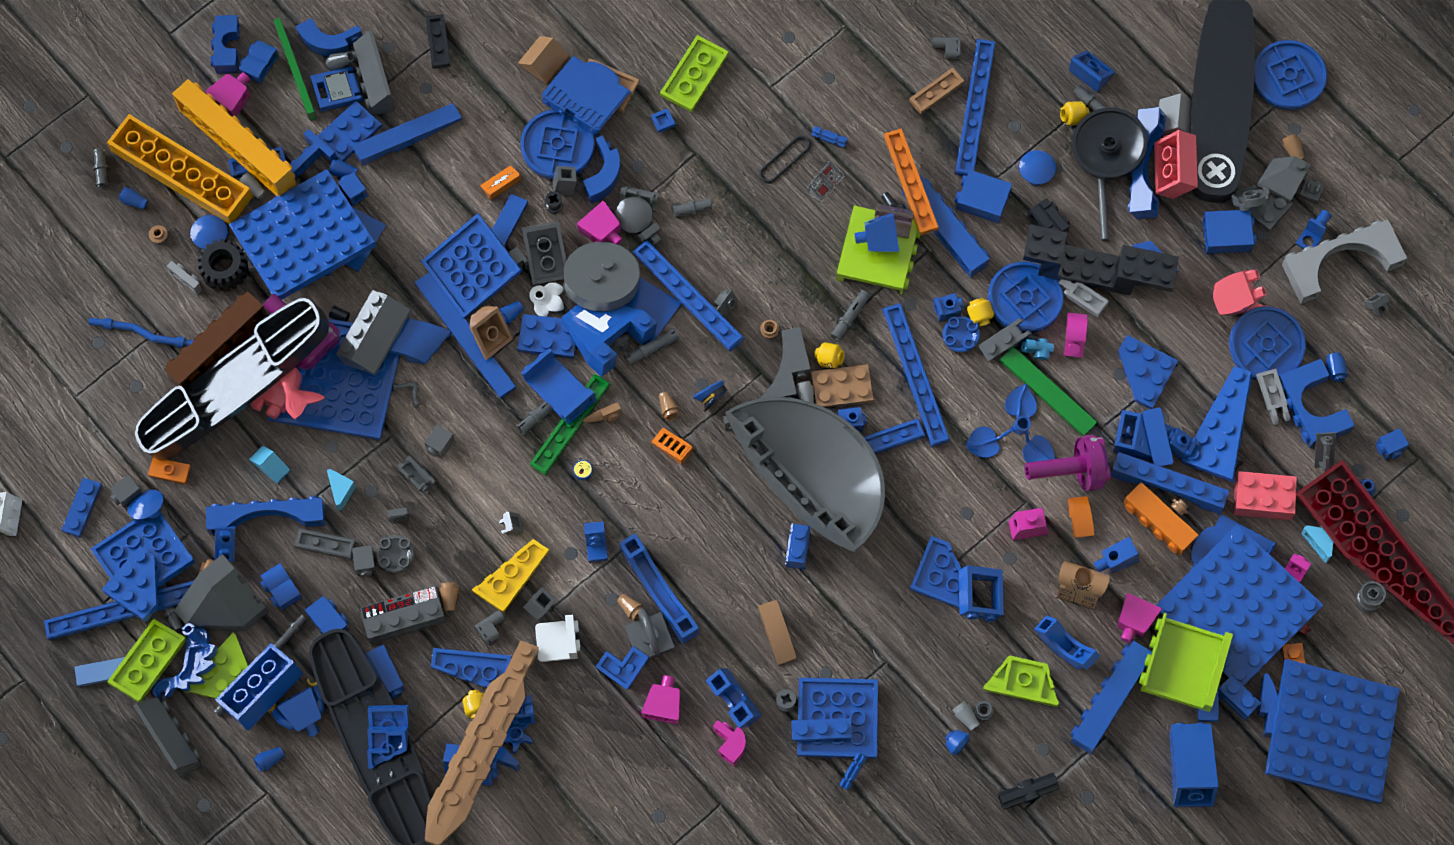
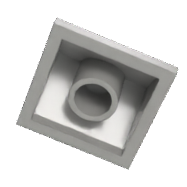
[1159,93,1192,136]

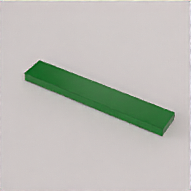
[274,18,316,121]
[1000,347,1097,436]
[529,374,611,476]

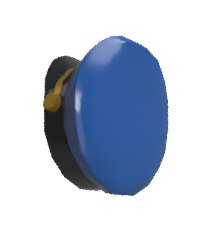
[693,380,728,413]

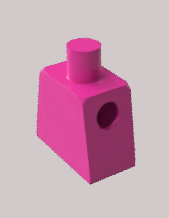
[205,72,250,117]
[577,201,623,245]
[1009,508,1049,540]
[1117,593,1162,643]
[641,676,680,725]

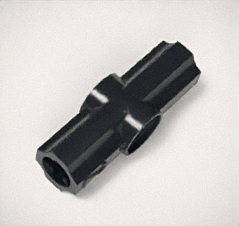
[997,772,1060,810]

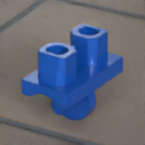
[214,526,235,562]

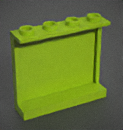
[836,206,921,295]
[1139,613,1233,712]

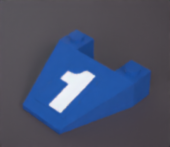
[562,305,657,377]

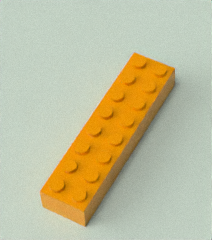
[172,79,297,197]
[107,114,253,224]

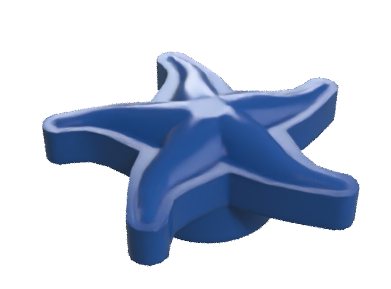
[504,725,533,754]

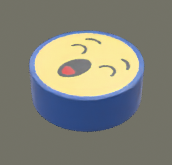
[573,460,593,480]

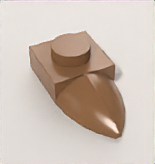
[583,402,622,422]

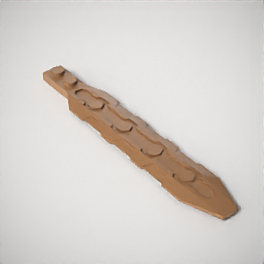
[425,641,539,845]

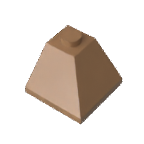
[469,306,513,360]

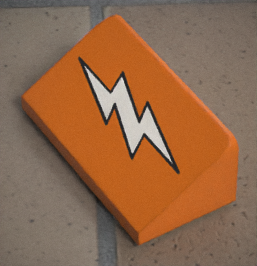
[480,165,521,200]

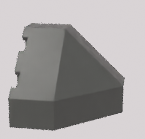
[174,554,268,631]

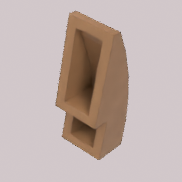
[758,600,797,666]

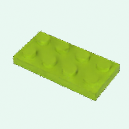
[660,35,729,113]
[107,619,187,702]

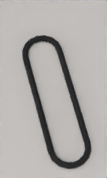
[759,136,811,183]

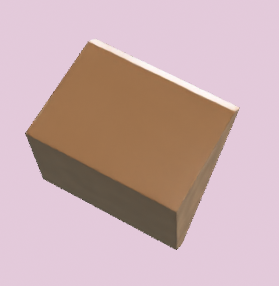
[518,36,569,84]

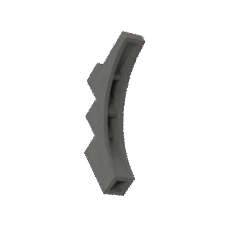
[723,327,810,431]

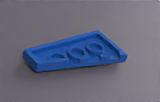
[431,648,512,688]

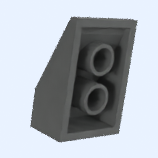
[522,221,566,285]

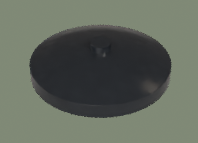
[1072,107,1148,180]

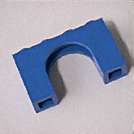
[1279,359,1355,448]

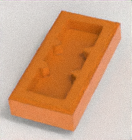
[148,458,191,485]

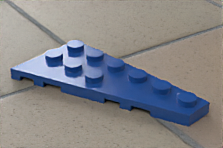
[1181,366,1252,483]

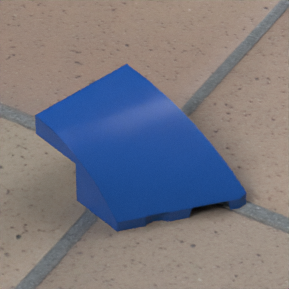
[388,318,451,364]
[367,705,409,769]

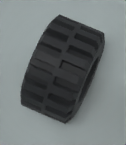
[198,239,248,291]

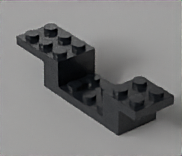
[1023,224,1179,295]

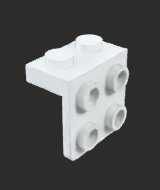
[0,492,22,536]
[535,615,581,662]

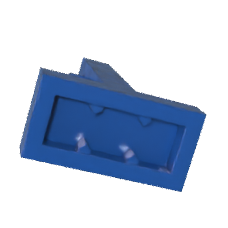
[290,129,337,180]
[584,521,608,563]

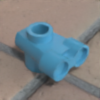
[1021,339,1054,360]

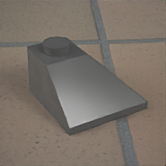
[1257,156,1311,202]

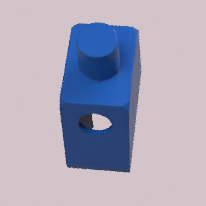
[854,213,899,252]
[1093,537,1140,574]

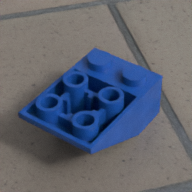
[1113,410,1176,465]

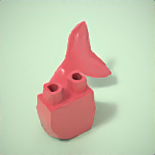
[1213,269,1280,315]
[250,367,325,419]

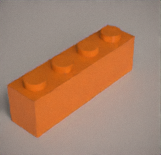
[1123,482,1198,556]

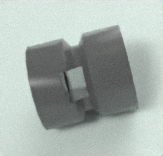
[1356,581,1386,613]

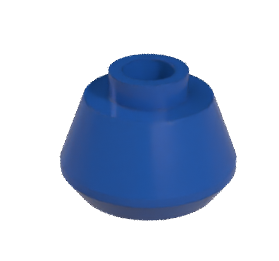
[945,729,970,755]

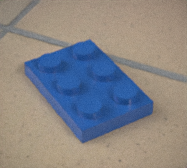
[318,101,382,162]
[517,314,576,359]

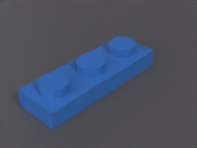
[61,478,102,538]
[791,718,852,742]

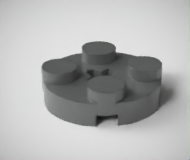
[1232,186,1270,211]

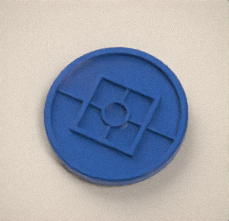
[1254,40,1327,110]
[520,109,595,179]
[988,262,1064,333]
[1229,306,1306,381]

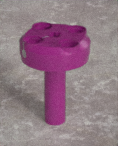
[263,294,340,371]
[1024,435,1111,491]

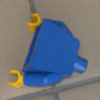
[267,678,325,737]

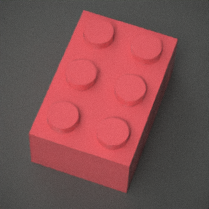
[1154,130,1198,199]
[1233,471,1297,520]

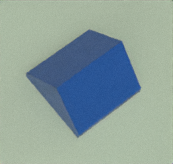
[1069,50,1115,93]

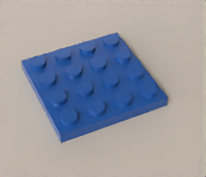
[421,213,523,319]
[91,513,195,587]
[797,678,878,759]

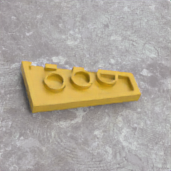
[472,539,549,613]

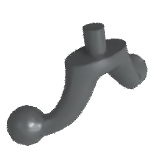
[392,381,420,407]

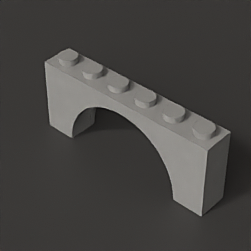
[1282,219,1407,304]

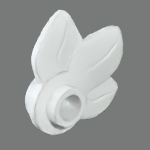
[529,283,564,317]

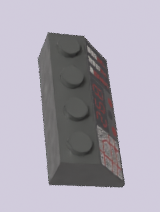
[360,586,446,645]

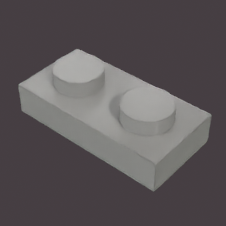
[166,261,202,295]

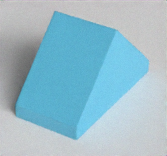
[249,446,291,484]
[327,469,356,511]
[1301,525,1333,563]

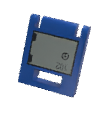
[310,66,363,112]

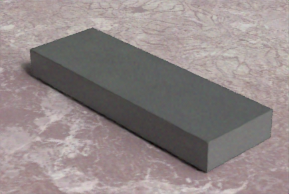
[294,528,356,560]

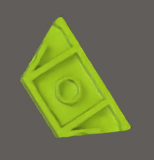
[183,632,248,699]
[983,655,1059,707]

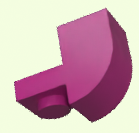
[1064,313,1087,357]
[1285,553,1311,583]
[713,720,746,767]

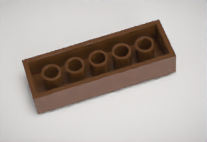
[164,291,268,388]

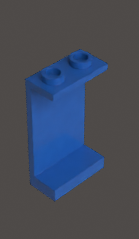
[521,348,597,425]

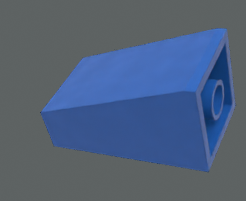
[1169,722,1218,807]

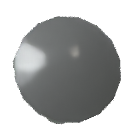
[615,196,652,233]
[376,535,414,573]

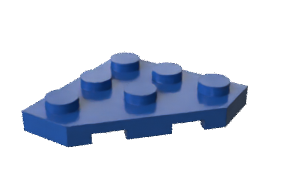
[1118,335,1178,409]
[910,536,961,609]
[101,546,159,622]

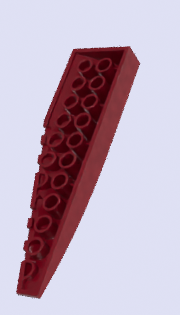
[1296,459,1454,644]

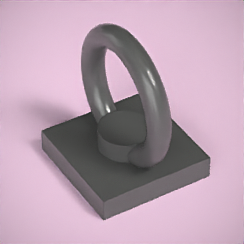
[624,609,675,659]

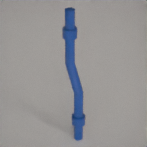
[89,317,194,348]

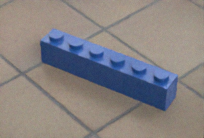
[902,175,990,278]
[1070,641,1152,755]

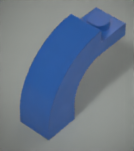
[296,18,363,57]
[583,135,621,204]
[1034,615,1100,670]

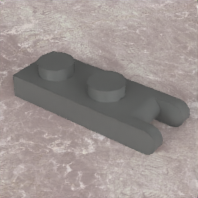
[978,318,1032,362]

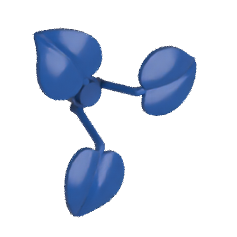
[966,384,1055,463]

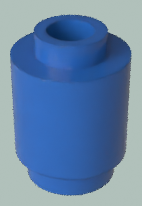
[1325,352,1348,382]

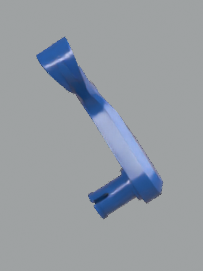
[153,623,218,702]

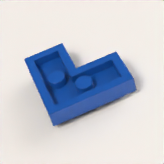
[596,646,650,690]

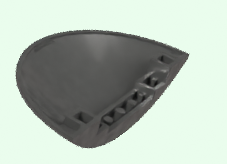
[725,397,885,552]

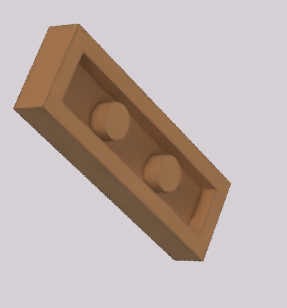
[909,68,964,115]

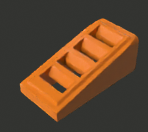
[651,428,693,465]

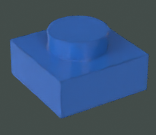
[651,108,675,134]

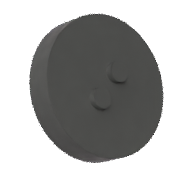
[564,242,640,312]

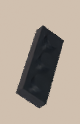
[425,14,451,69]

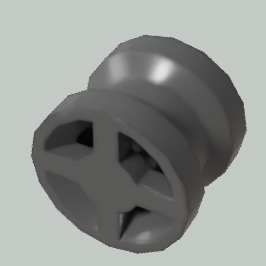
[776,689,796,712]

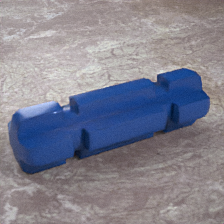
[811,126,848,148]
[840,753,867,790]

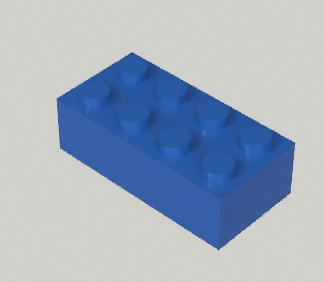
[215,643,304,731]

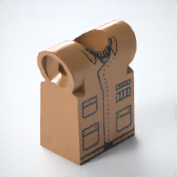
[1057,561,1110,610]

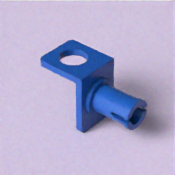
[1296,210,1332,249]

